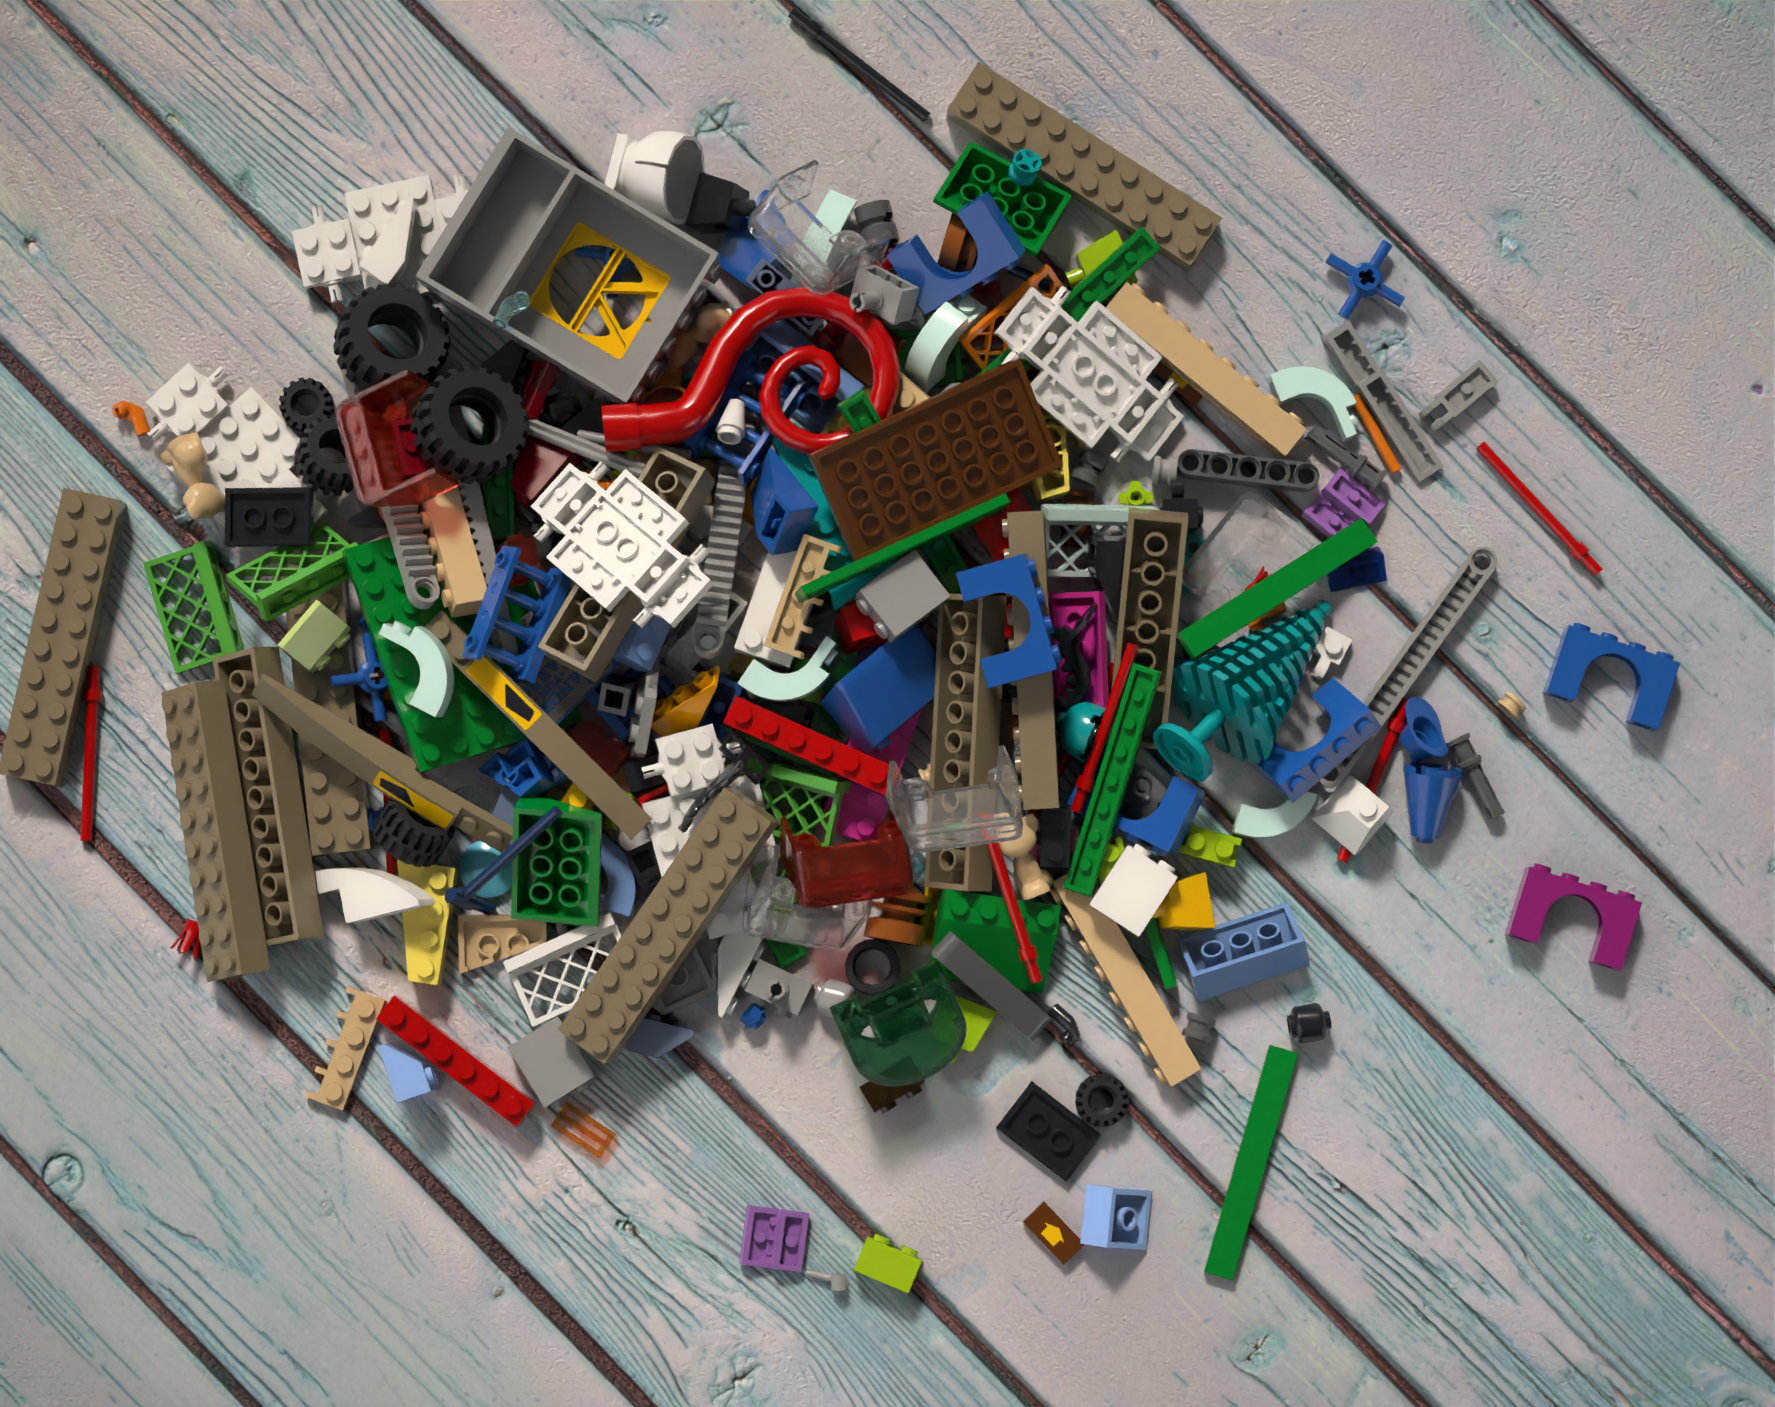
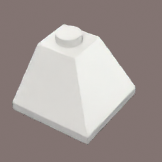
[1311,774,1394,856]

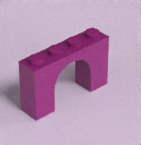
[1504,863,1642,970]

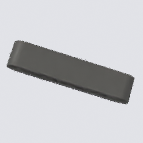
[1177,449,1320,492]
[931,931,1052,1041]

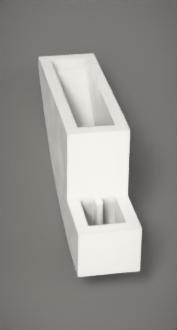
[314,868,435,923]

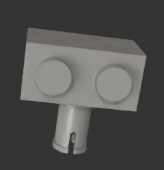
[849,265,920,325]
[744,959,813,1018]

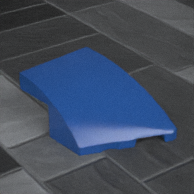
[716,189,797,289]
[478,723,568,798]

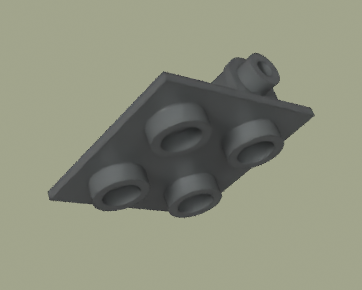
[1119,765,1168,845]

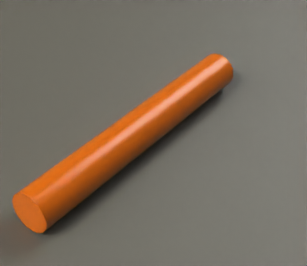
[1354,393,1401,475]

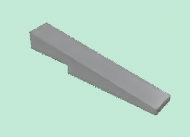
[1321,320,1443,482]

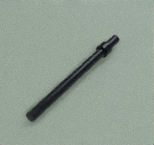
[788,8,931,122]

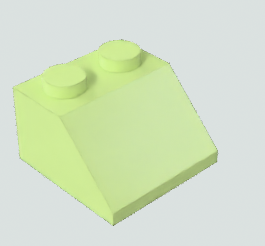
[278,599,352,673]

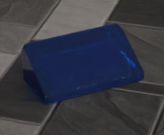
[1326,547,1387,592]

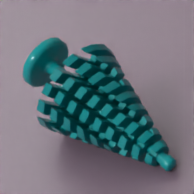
[1153,599,1332,782]

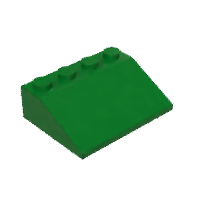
[933,141,1072,257]
[511,797,602,927]
[928,889,1061,993]

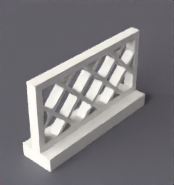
[503,913,622,1027]

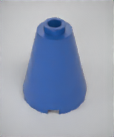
[1403,762,1463,843]

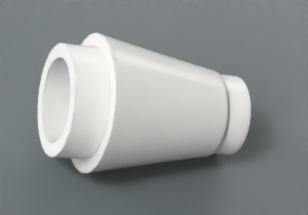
[716,399,745,445]

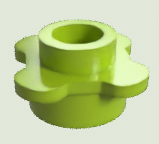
[1118,480,1153,506]

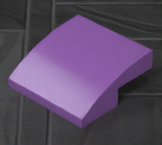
[1301,468,1385,538]
[739,1205,809,1272]

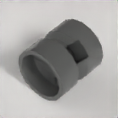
[854,200,900,250]

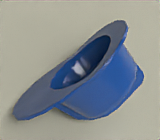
[1400,697,1447,763]

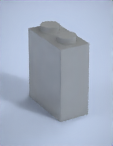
[855,550,951,643]
[507,1016,596,1109]

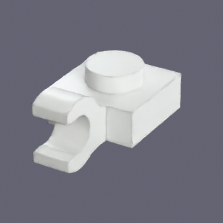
[1310,626,1352,680]

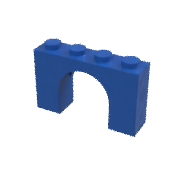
[887,191,1026,315]
[956,553,1062,688]
[1542,623,1680,731]
[1247,678,1382,803]
[1067,744,1206,857]

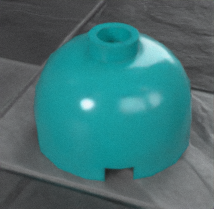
[1056,702,1105,763]

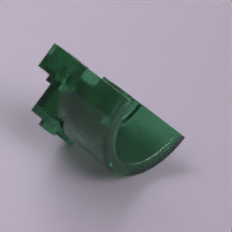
[829,959,967,1086]

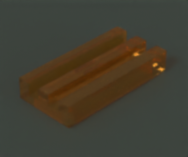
[551,1101,616,1159]

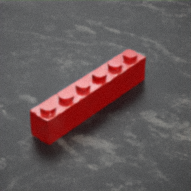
[723,696,899,798]
[376,995,537,1127]

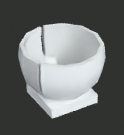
[605,131,705,224]

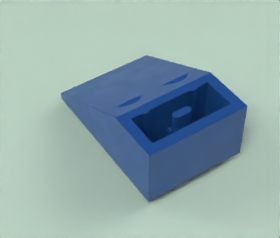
[751,449,819,556]

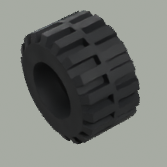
[294,415,369,496]
[373,798,455,867]

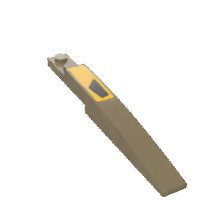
[424,610,652,840]
[251,674,513,853]

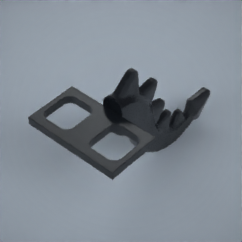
[1051,602,1098,712]
[678,728,771,833]

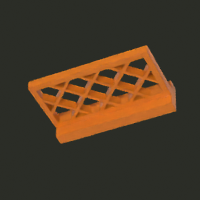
[958,264,1064,373]

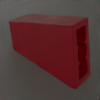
[510,435,583,509]

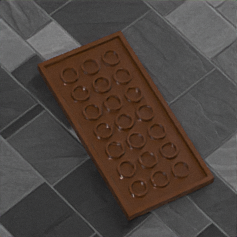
[808,358,1063,563]

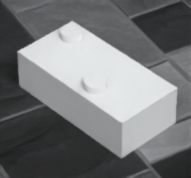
[734,551,823,671]

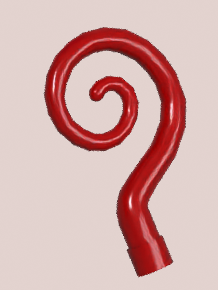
[601,287,901,455]

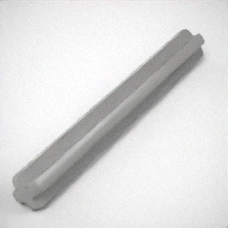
[525,418,646,478]

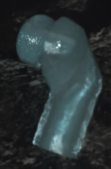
[492,291,530,329]

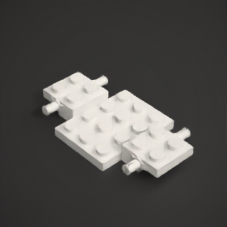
[292,174,468,303]
[995,286,1184,463]
[146,363,328,528]
[531,461,714,628]
[641,724,780,939]

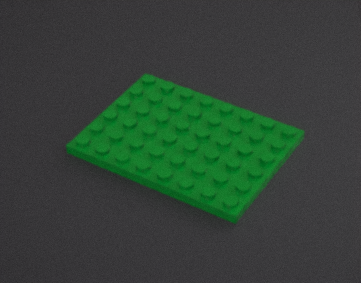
[342,528,583,773]

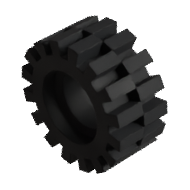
[279,378,334,431]
[1075,1074,1129,1127]

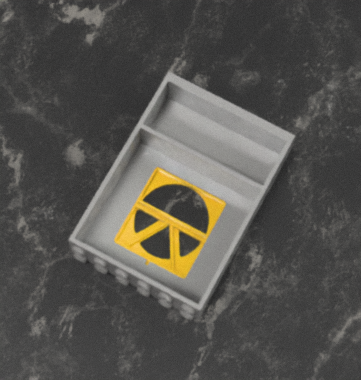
[416,127,723,405]

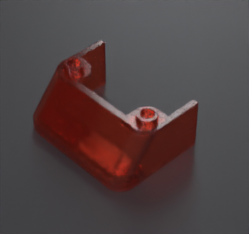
[335,369,459,507]
[779,802,913,908]

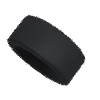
[845,939,901,995]

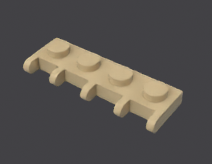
[764,534,843,659]
[305,986,386,1111]

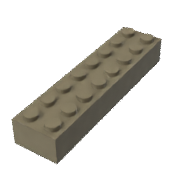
[538,446,716,683]
[1106,508,1188,749]

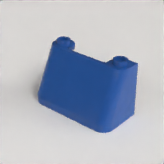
[820,624,936,755]

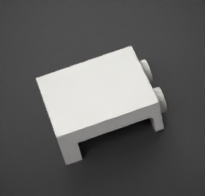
[1089,844,1178,937]

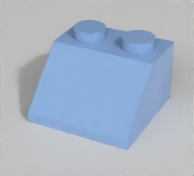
[378,1044,440,1103]
[1080,1184,1152,1250]

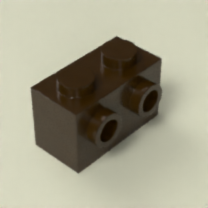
[859,1056,925,1114]

